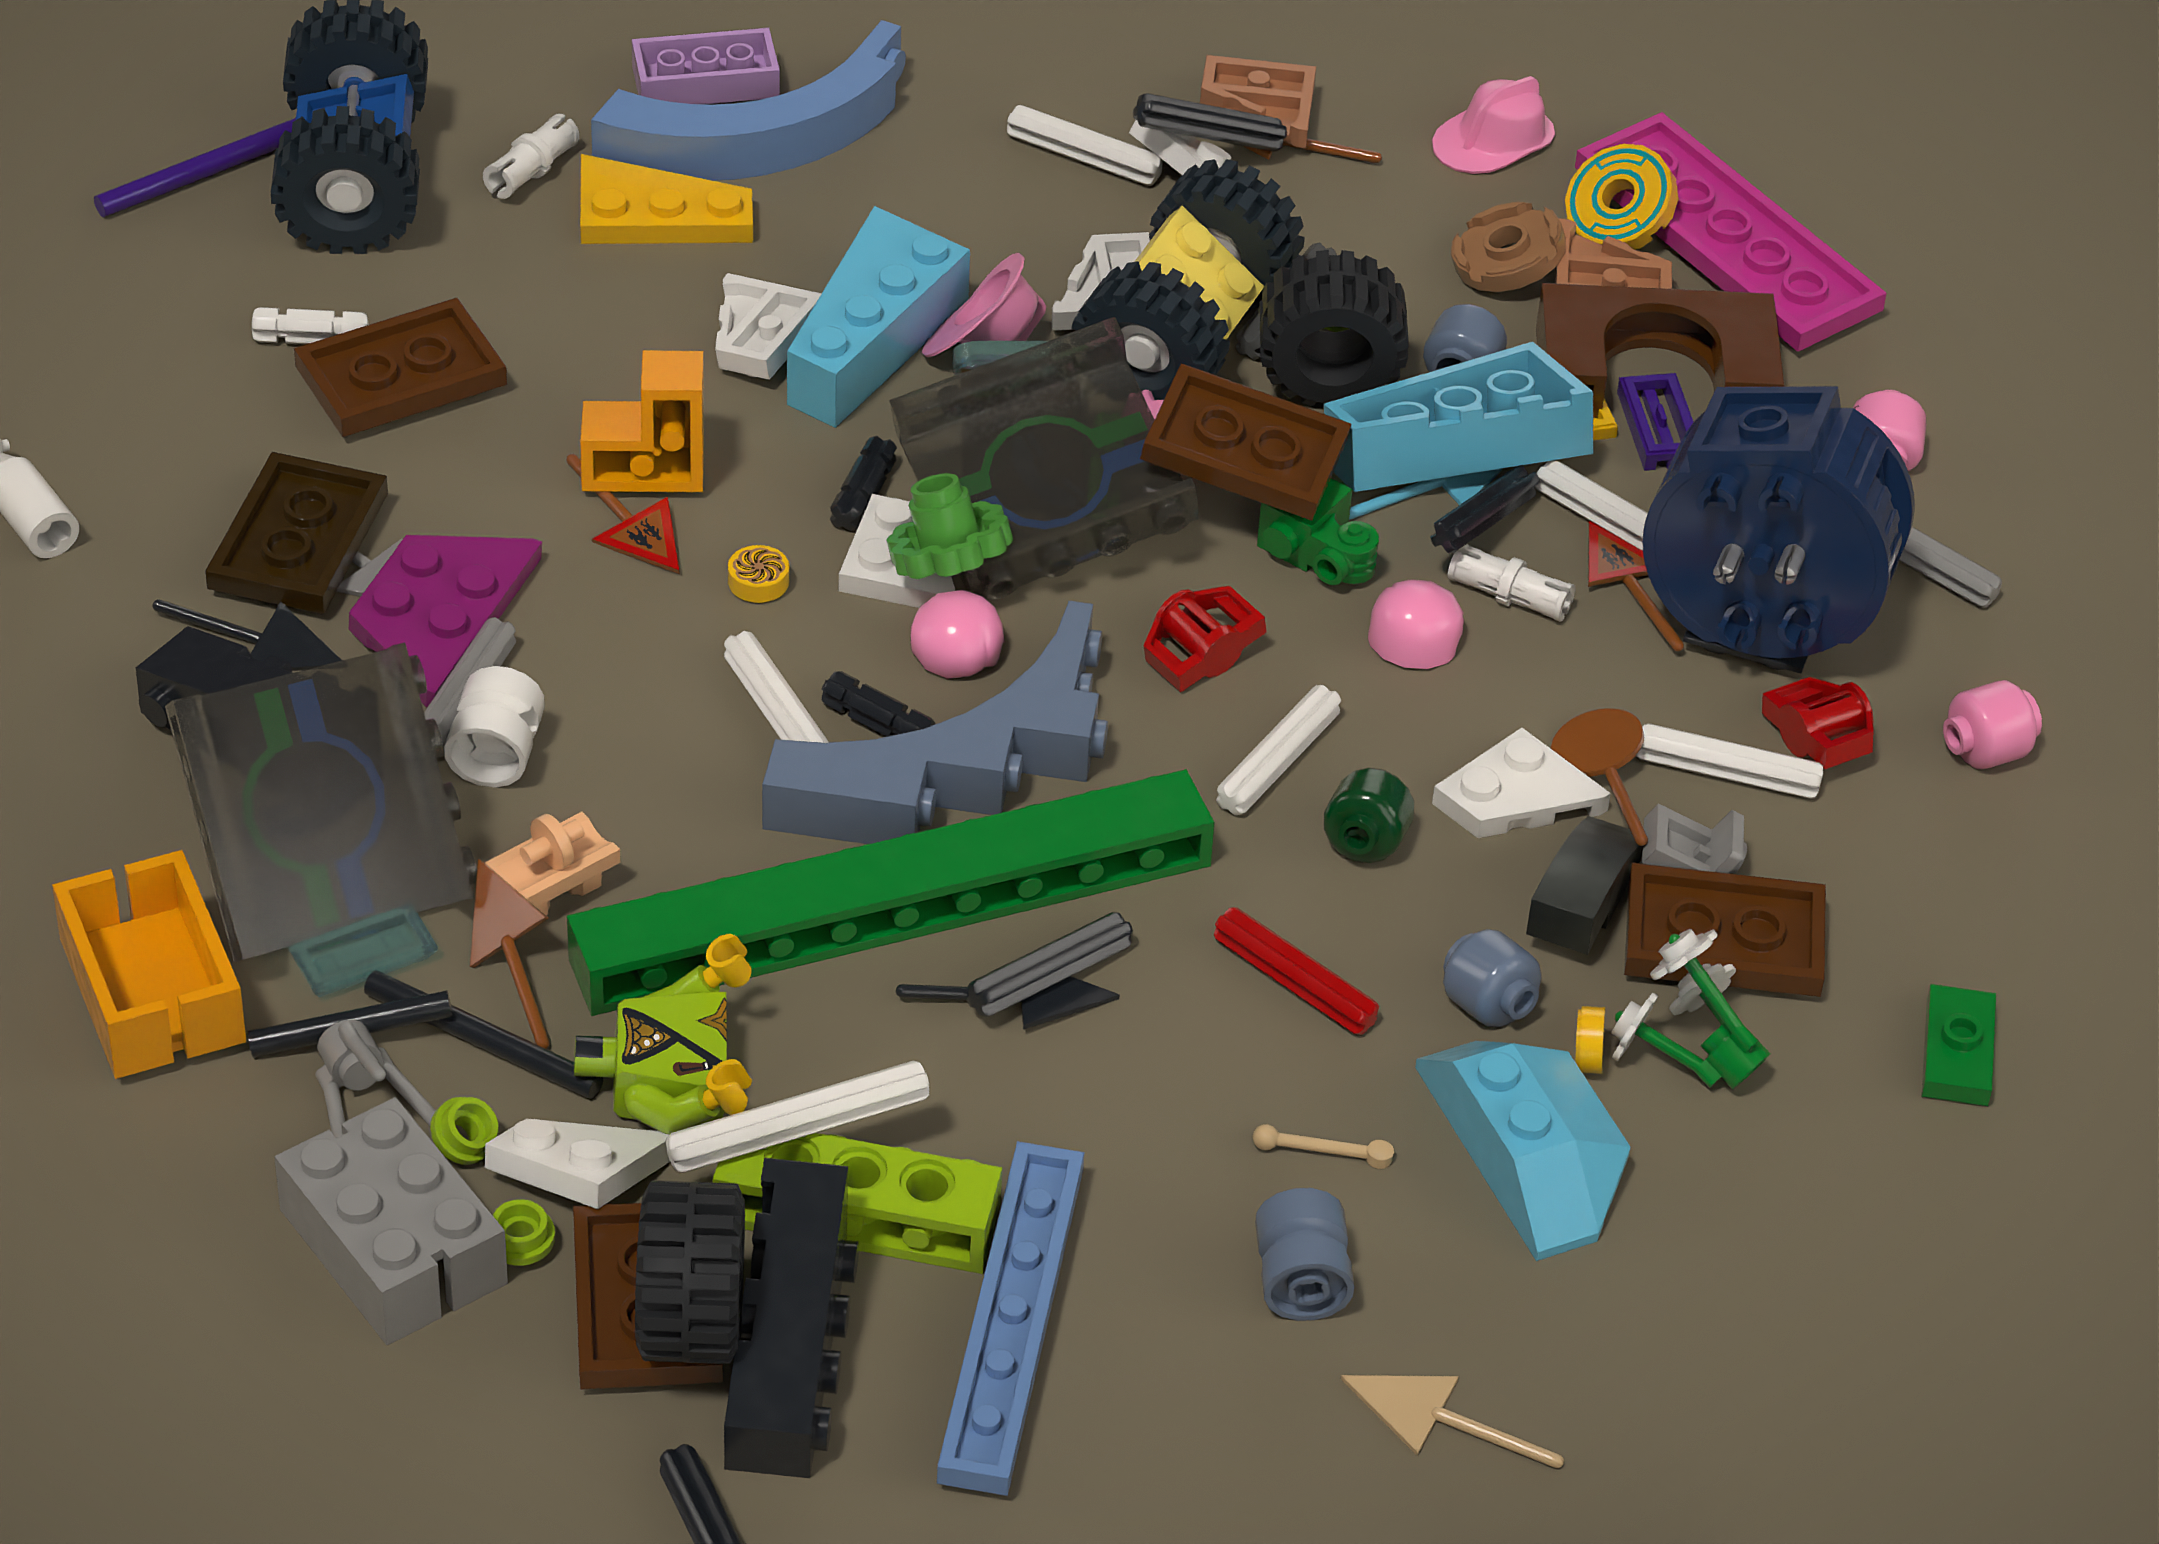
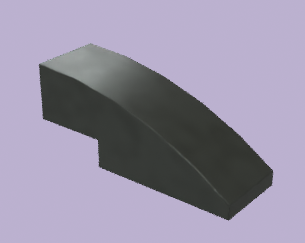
[1526,816,1643,955]

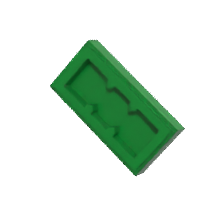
[1921,984,1996,1106]

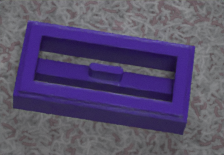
[1617,373,1694,471]

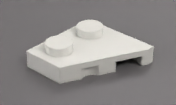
[715,273,821,380]
[1432,728,1611,838]

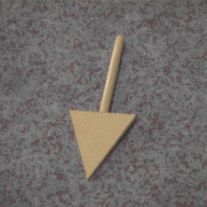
[1341,1375,1564,1468]

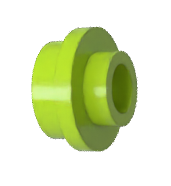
[430,1097,498,1165]
[493,1199,555,1266]

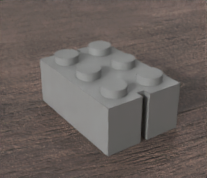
[274,1097,508,1346]

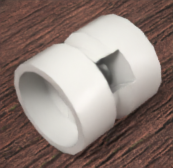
[444,666,545,788]

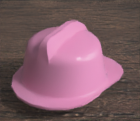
[1432,76,1555,174]
[922,253,1046,357]

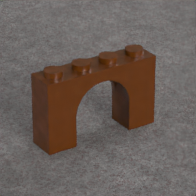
[1536,283,1784,418]

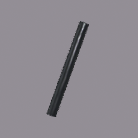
[364,970,603,1100]

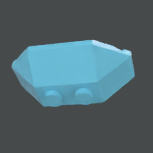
[1415,1041,1631,1261]

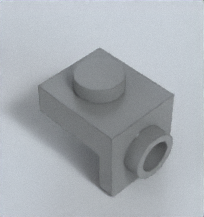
[1642,803,1747,874]

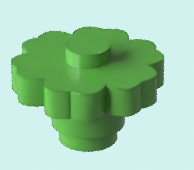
[886,473,1013,579]

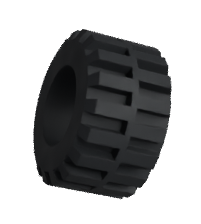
[1259,250,1409,407]
[635,1180,745,1364]

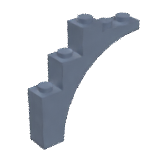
[762,601,1108,844]

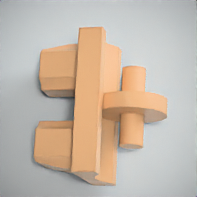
[485,812,621,916]

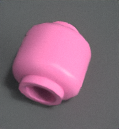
[1853,390,1927,472]
[1943,680,2042,769]

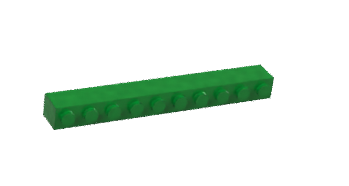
[567,769,1215,1016]

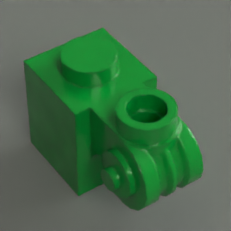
[1257,478,1379,585]

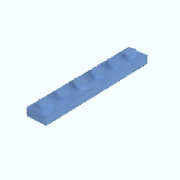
[937,1141,1085,1496]

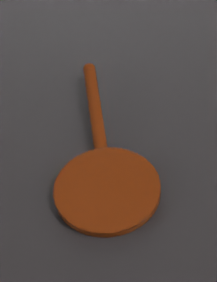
[1551,708,1648,846]

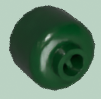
[1324,767,1414,863]

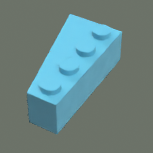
[787,206,970,428]
[1324,342,1593,492]

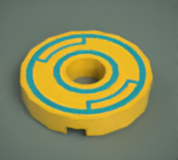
[1565,144,1679,250]

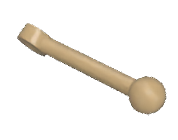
[1252,1124,1394,1169]

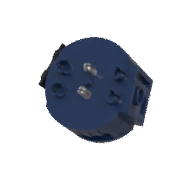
[1642,386,1915,674]

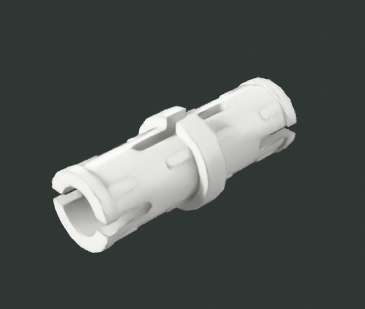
[483,114,579,199]
[1448,544,1575,622]

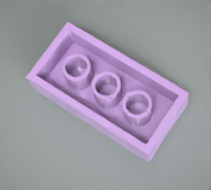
[632,28,780,104]

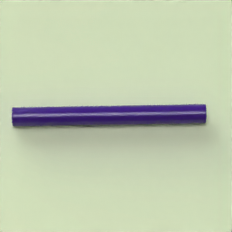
[94,118,296,217]

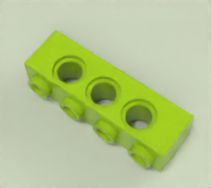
[713,1133,1003,1274]

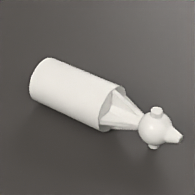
[0,439,79,558]

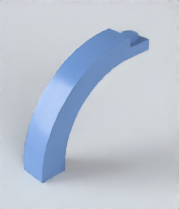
[591,20,906,181]

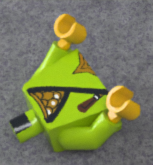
[574,934,752,1135]

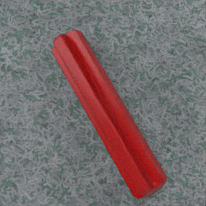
[1214,907,1379,1035]

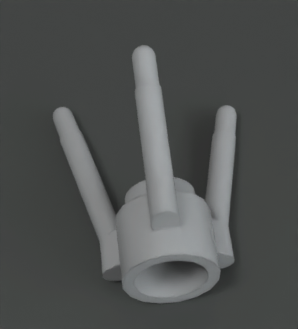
[315,1019,436,1138]

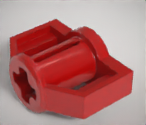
[1143,586,1267,692]
[1762,677,1874,769]

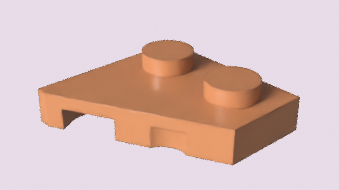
[1200,55,1316,148]
[1555,218,1672,289]

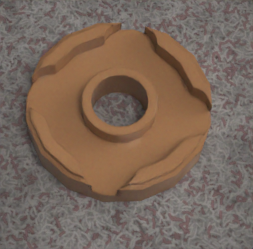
[1451,202,1566,292]

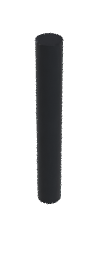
[248,990,453,1057]

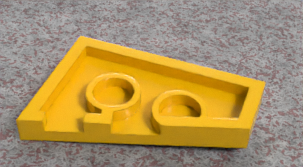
[580,154,753,244]

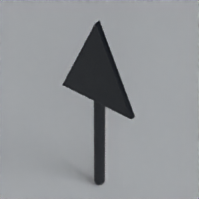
[152,599,347,671]
[895,976,1120,1030]

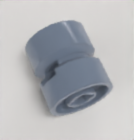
[1255,1188,1354,1321]

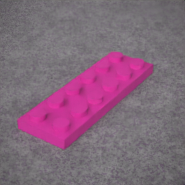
[1575,112,1887,352]

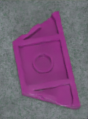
[348,535,542,707]

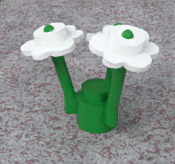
[1611,929,1771,1090]

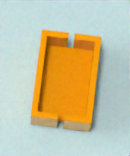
[52,850,246,1079]

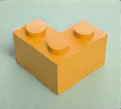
[580,350,704,492]

